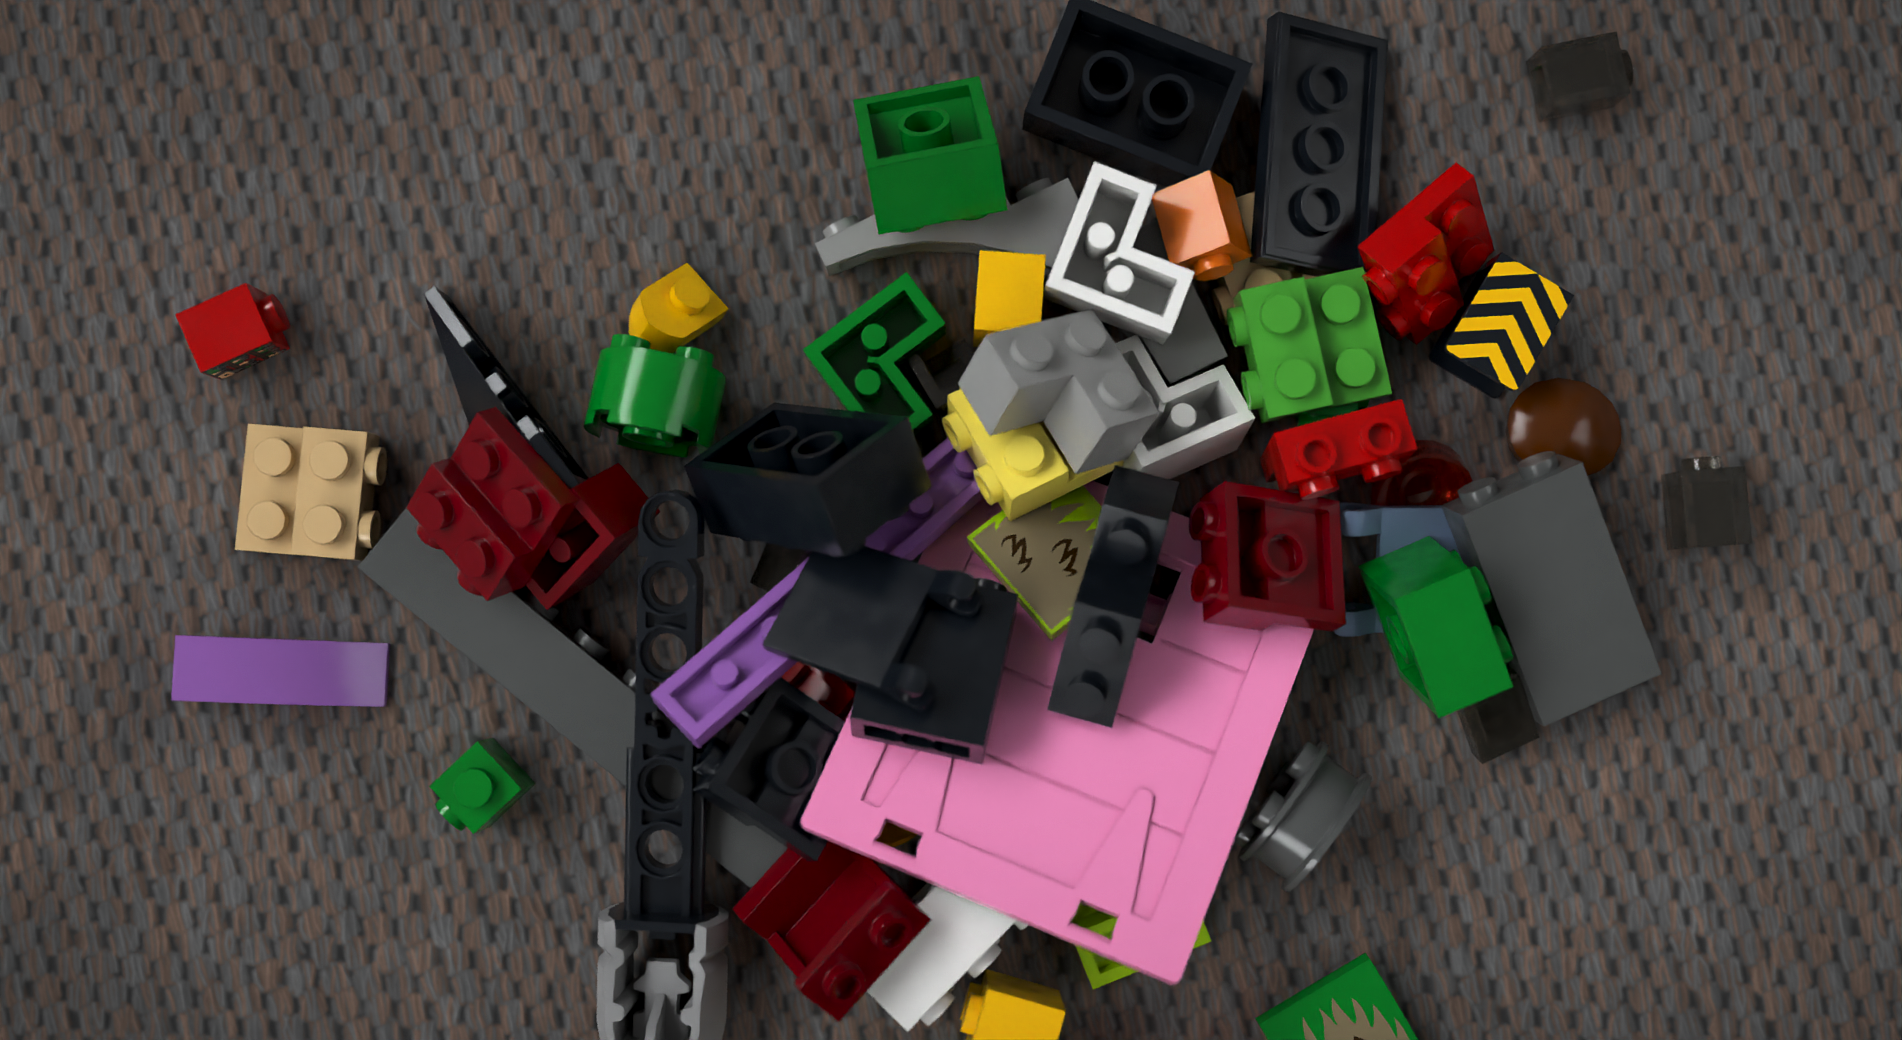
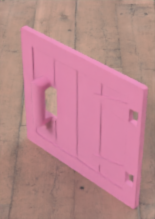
[801,481,1314,985]

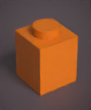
[1152,170,1252,281]

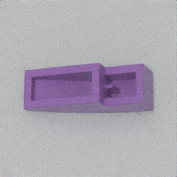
[171,635,390,707]

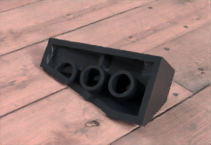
[424,286,589,489]

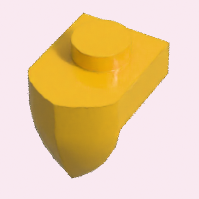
[629,263,729,353]

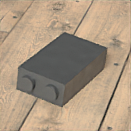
[1441,451,1662,726]

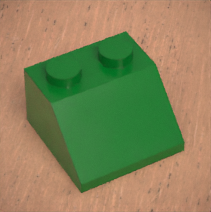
[853,76,1008,235]

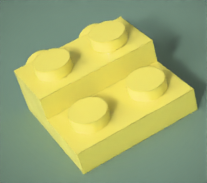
[942,389,1124,521]

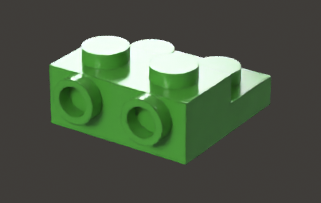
[1227,267,1392,424]

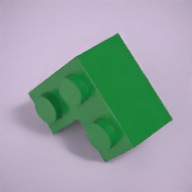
[803,272,946,436]

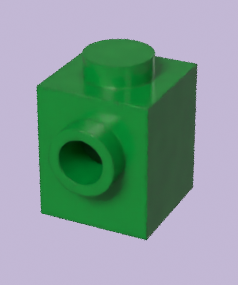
[429,738,536,834]

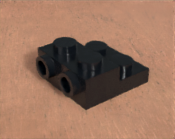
[693,677,845,862]

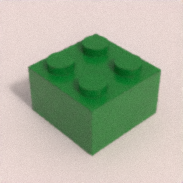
[1358,536,1513,718]

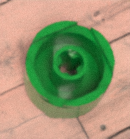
[583,334,726,458]

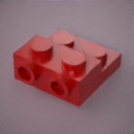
[1357,162,1494,345]
[1260,399,1418,500]

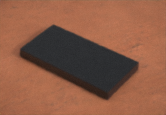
[1250,11,1388,277]

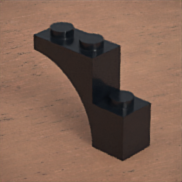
[1047,465,1179,728]

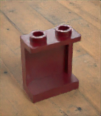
[733,841,932,1022]

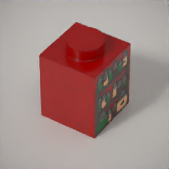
[175,283,290,380]

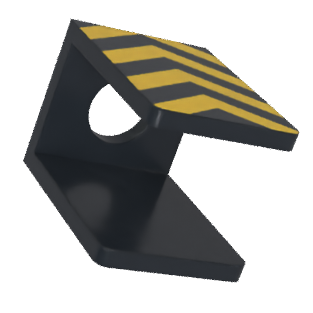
[1429,252,1574,399]

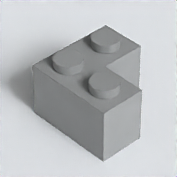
[958,309,1160,474]

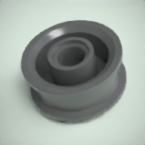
[1234,741,1372,893]

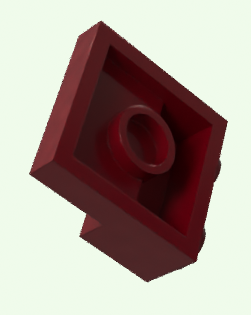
[406,407,579,601]
[1189,481,1346,632]

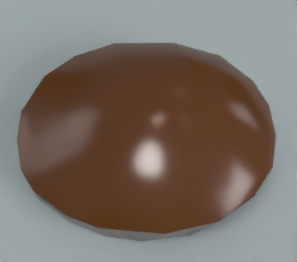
[1505,378,1621,476]

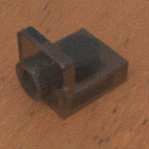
[1457,663,1540,764]

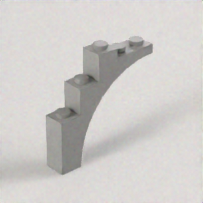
[815,178,1228,388]

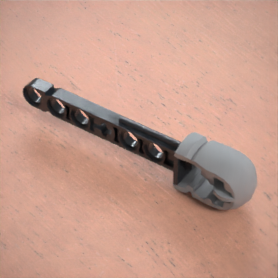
[597,489,729,1040]

